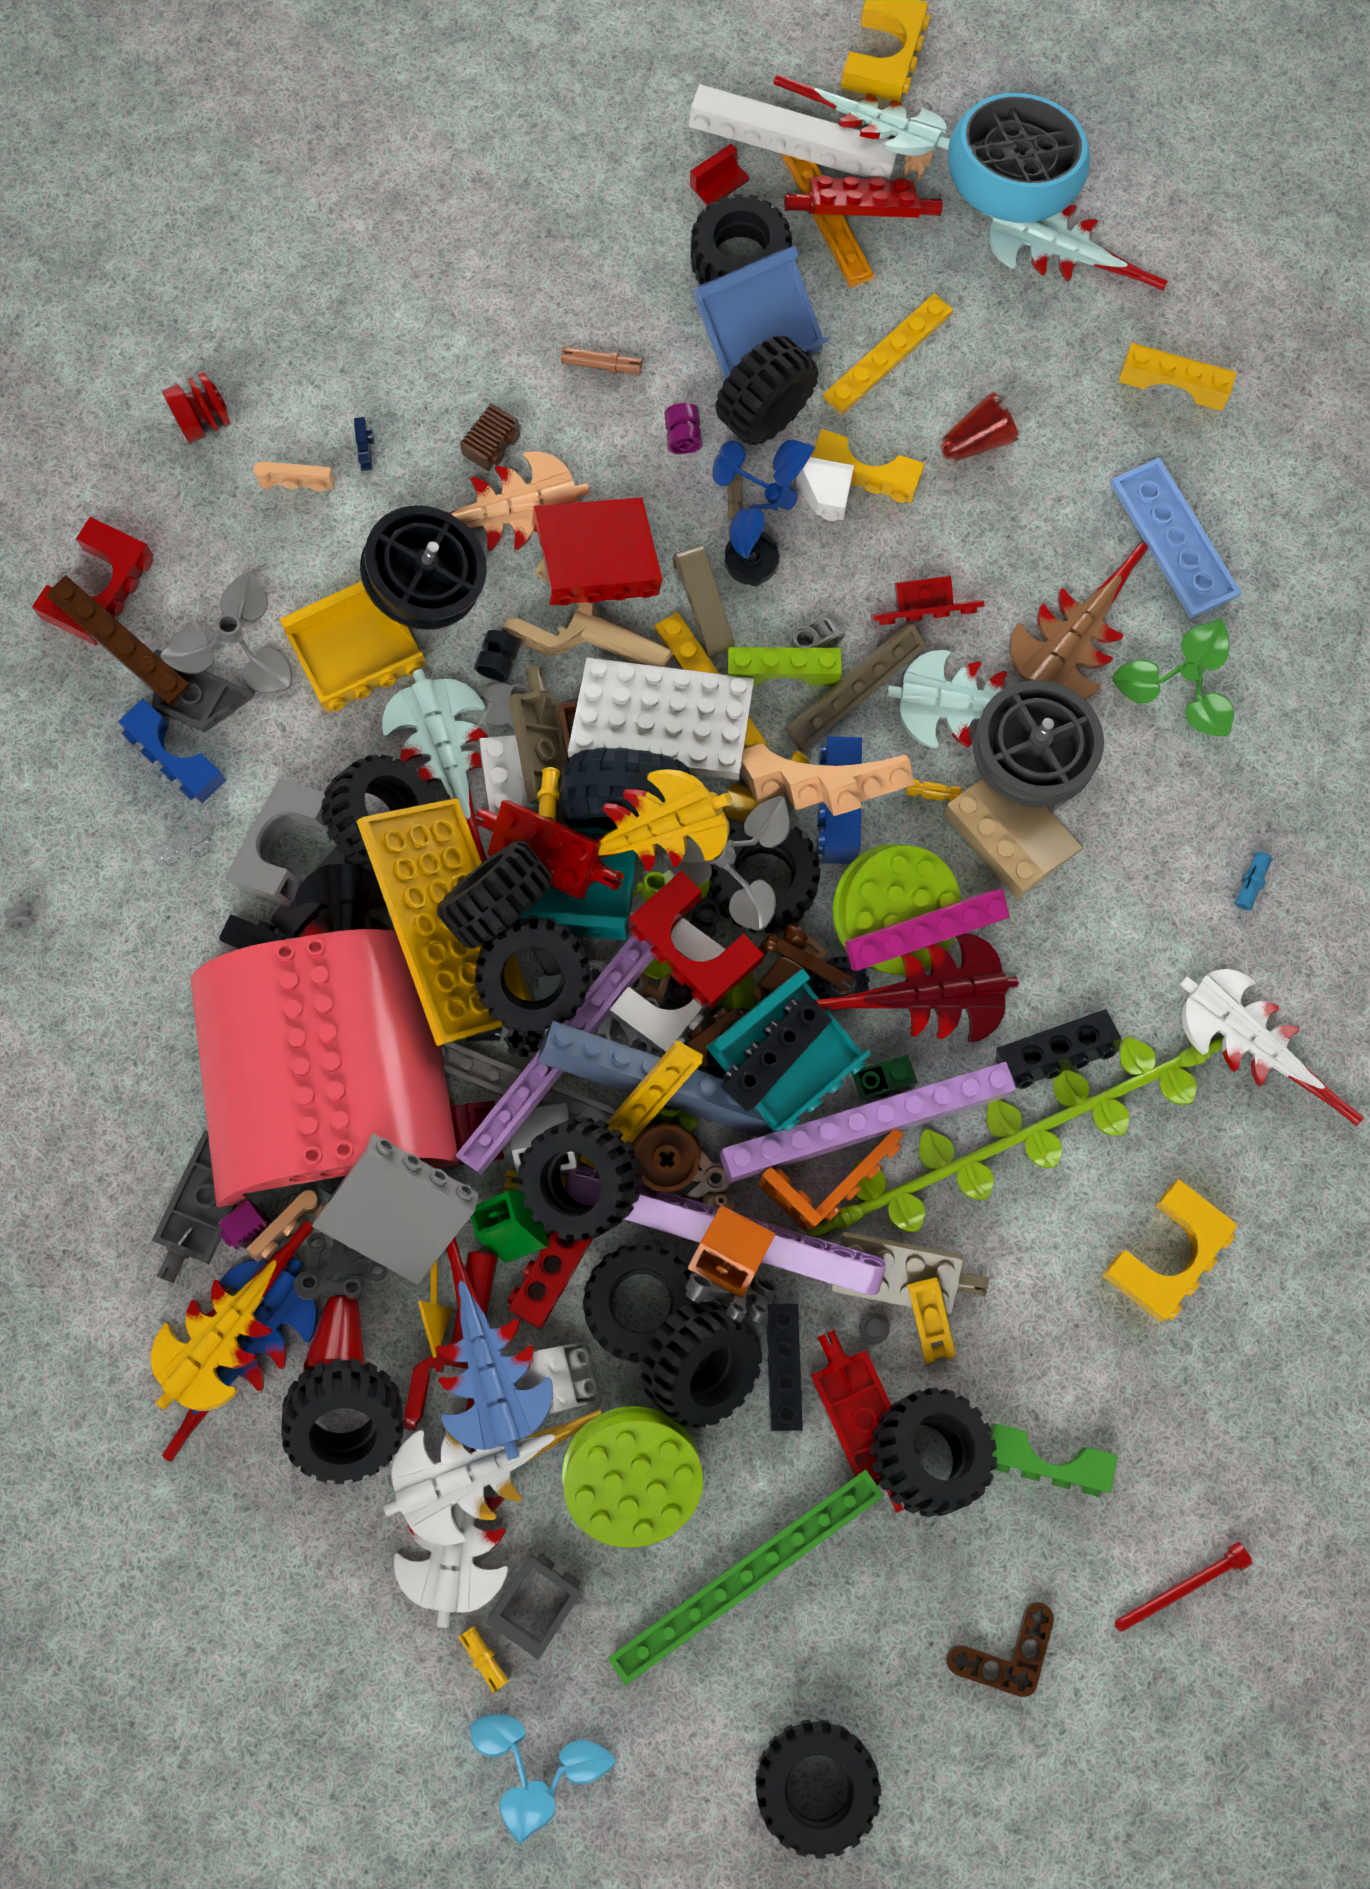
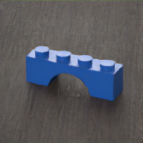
[118,698,227,803]

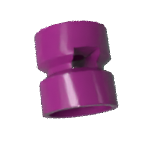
[664,403,703,454]

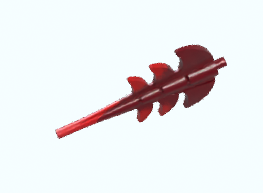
[814,933,1019,1042]

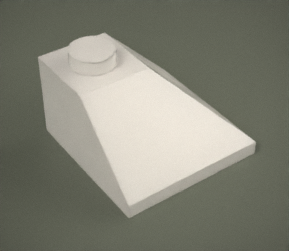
[795,457,854,521]

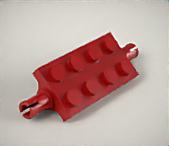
[784,175,943,218]
[475,800,624,899]
[810,1330,905,1513]

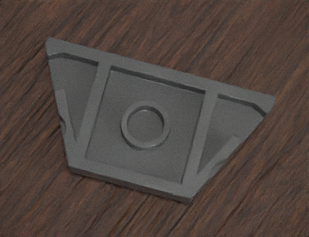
[152,649,254,733]

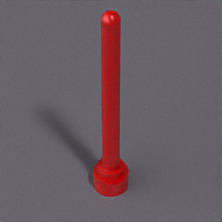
[1115,1541,1253,1632]

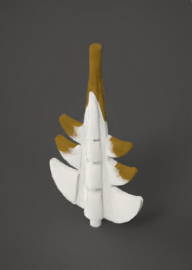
[383,1409,602,1545]

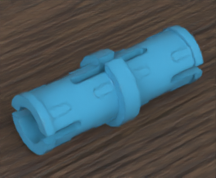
[1234,852,1273,911]

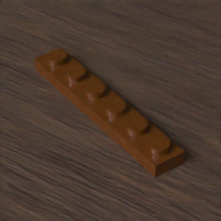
[46,575,191,707]

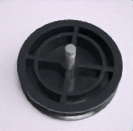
[360,505,487,630]

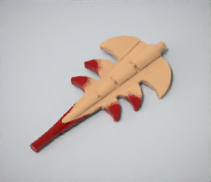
[448,451,590,551]

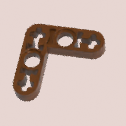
[946,1602,1054,1697]

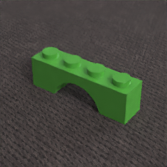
[989,1423,1118,1497]

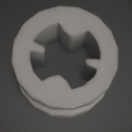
[4,906,33,929]

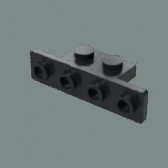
[219,915,298,949]

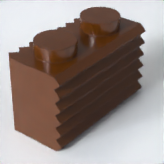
[460,403,520,471]

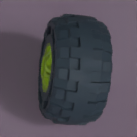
[559,747,691,830]

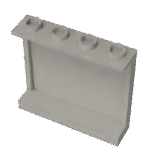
[312,1133,479,1285]

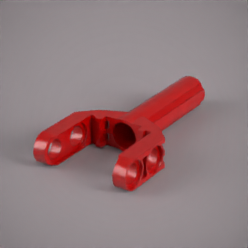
[403,1251,498,1431]

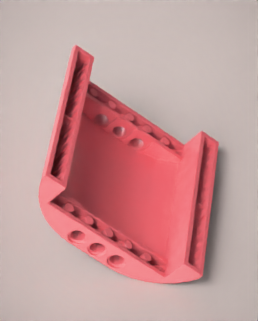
[190,929,460,1207]

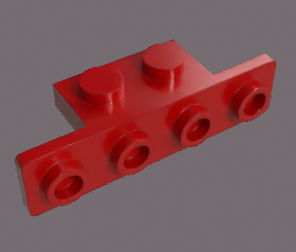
[870,576,985,625]

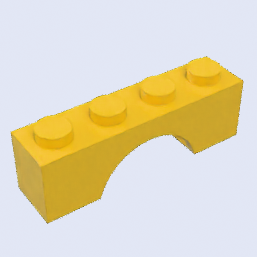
[1118,343,1237,411]
[811,429,925,503]

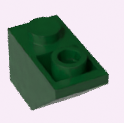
[852,1054,918,1101]

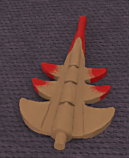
[1009,542,1148,700]

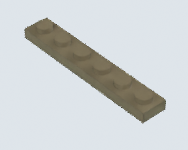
[785,623,927,751]

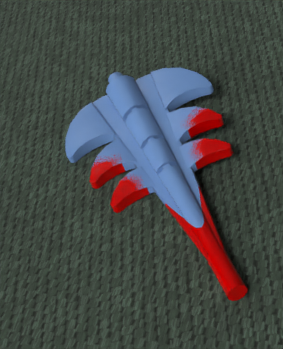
[436,1237,553,1460]

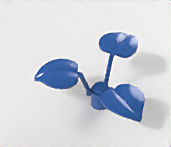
[712,440,815,559]

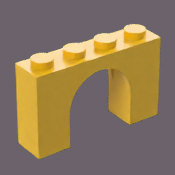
[841,0,931,103]
[1101,1179,1238,1322]

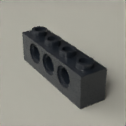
[995,1009,1121,1089]
[766,1304,803,1432]

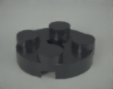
[725,532,779,586]

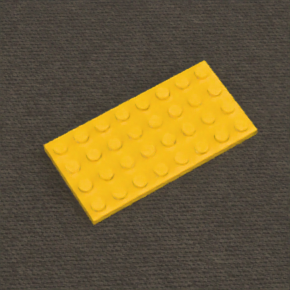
[356,798,532,1046]

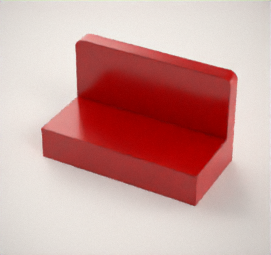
[690,144,749,206]

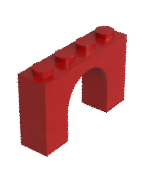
[32,517,154,646]
[629,870,764,1009]

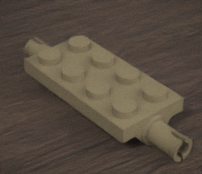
[508,665,569,825]
[831,1231,989,1315]

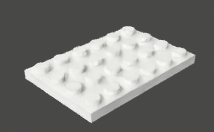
[568,658,754,780]

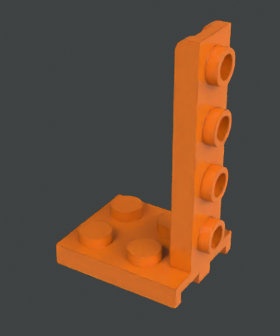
[757,1129,904,1232]

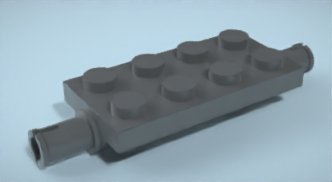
[152,1130,237,1284]

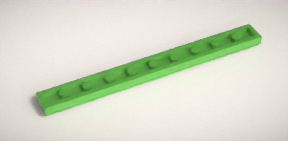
[608,1470,884,1686]

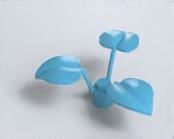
[470,1714,616,1844]

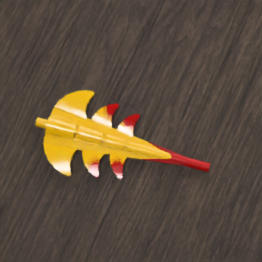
[596,769,732,871]
[150,1219,314,1411]

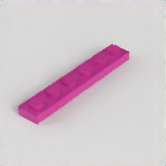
[845,889,1010,971]

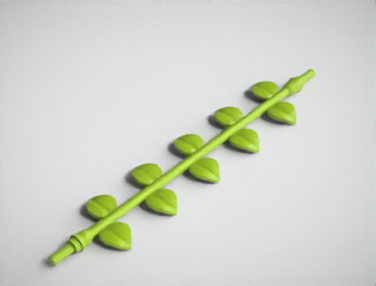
[805,1035,1224,1238]

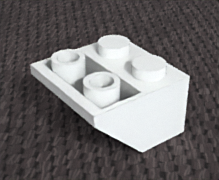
[522,1341,600,1415]

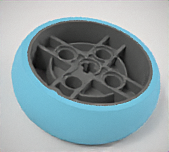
[948,93,1090,223]

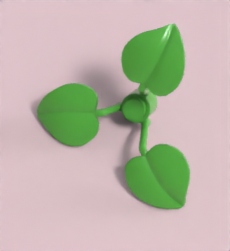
[1112,618,1234,736]

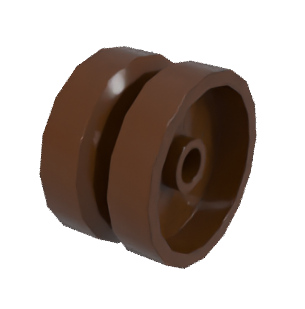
[631,1121,700,1193]

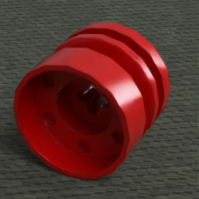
[161,371,231,445]

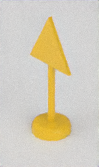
[418,1259,453,1358]

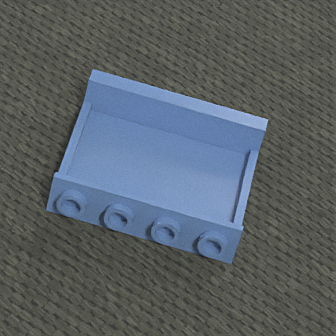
[691,246,829,379]

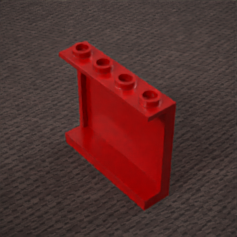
[532,497,662,606]

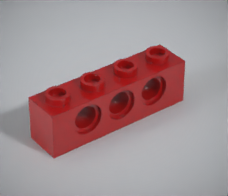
[507,1232,593,1330]

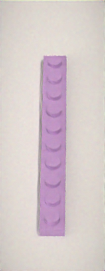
[455,935,654,1176]

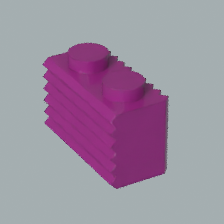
[218,1200,272,1250]

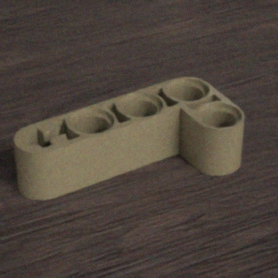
[672,545,735,657]

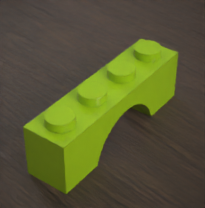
[728,647,842,686]

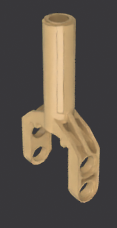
[501,560,673,668]

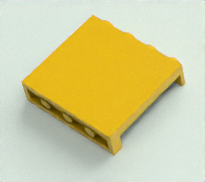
[279,581,426,713]

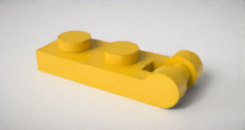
[907,1277,956,1365]

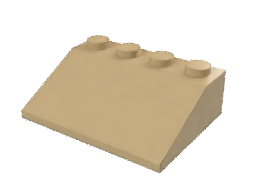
[943,779,1083,900]

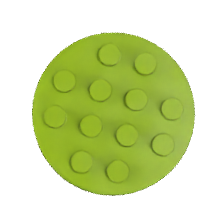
[832,844,961,975]
[562,1406,703,1548]

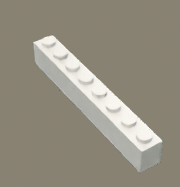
[688,84,897,180]

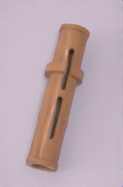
[561,346,643,376]

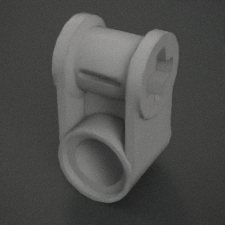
[791,611,845,648]

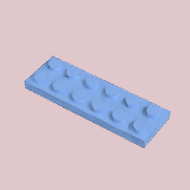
[1110,457,1242,620]

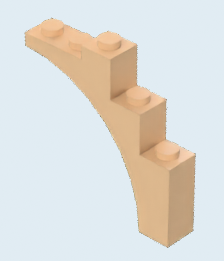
[740,743,914,816]

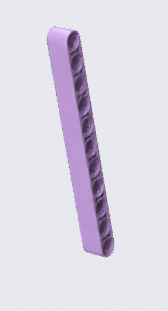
[565,1166,886,1295]

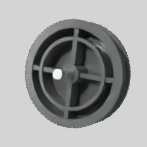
[973,680,1104,807]

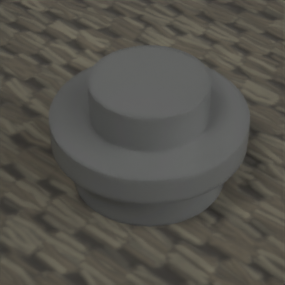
[859,1313,890,1344]

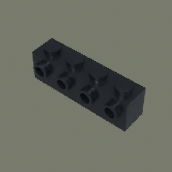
[720,995,833,1111]

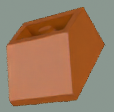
[687,1205,776,1298]

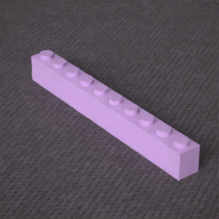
[719,1062,1017,1183]

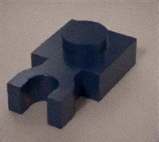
[354,417,375,471]

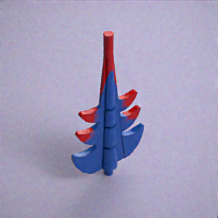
[161,1257,319,1462]

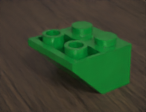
[470,1190,550,1263]

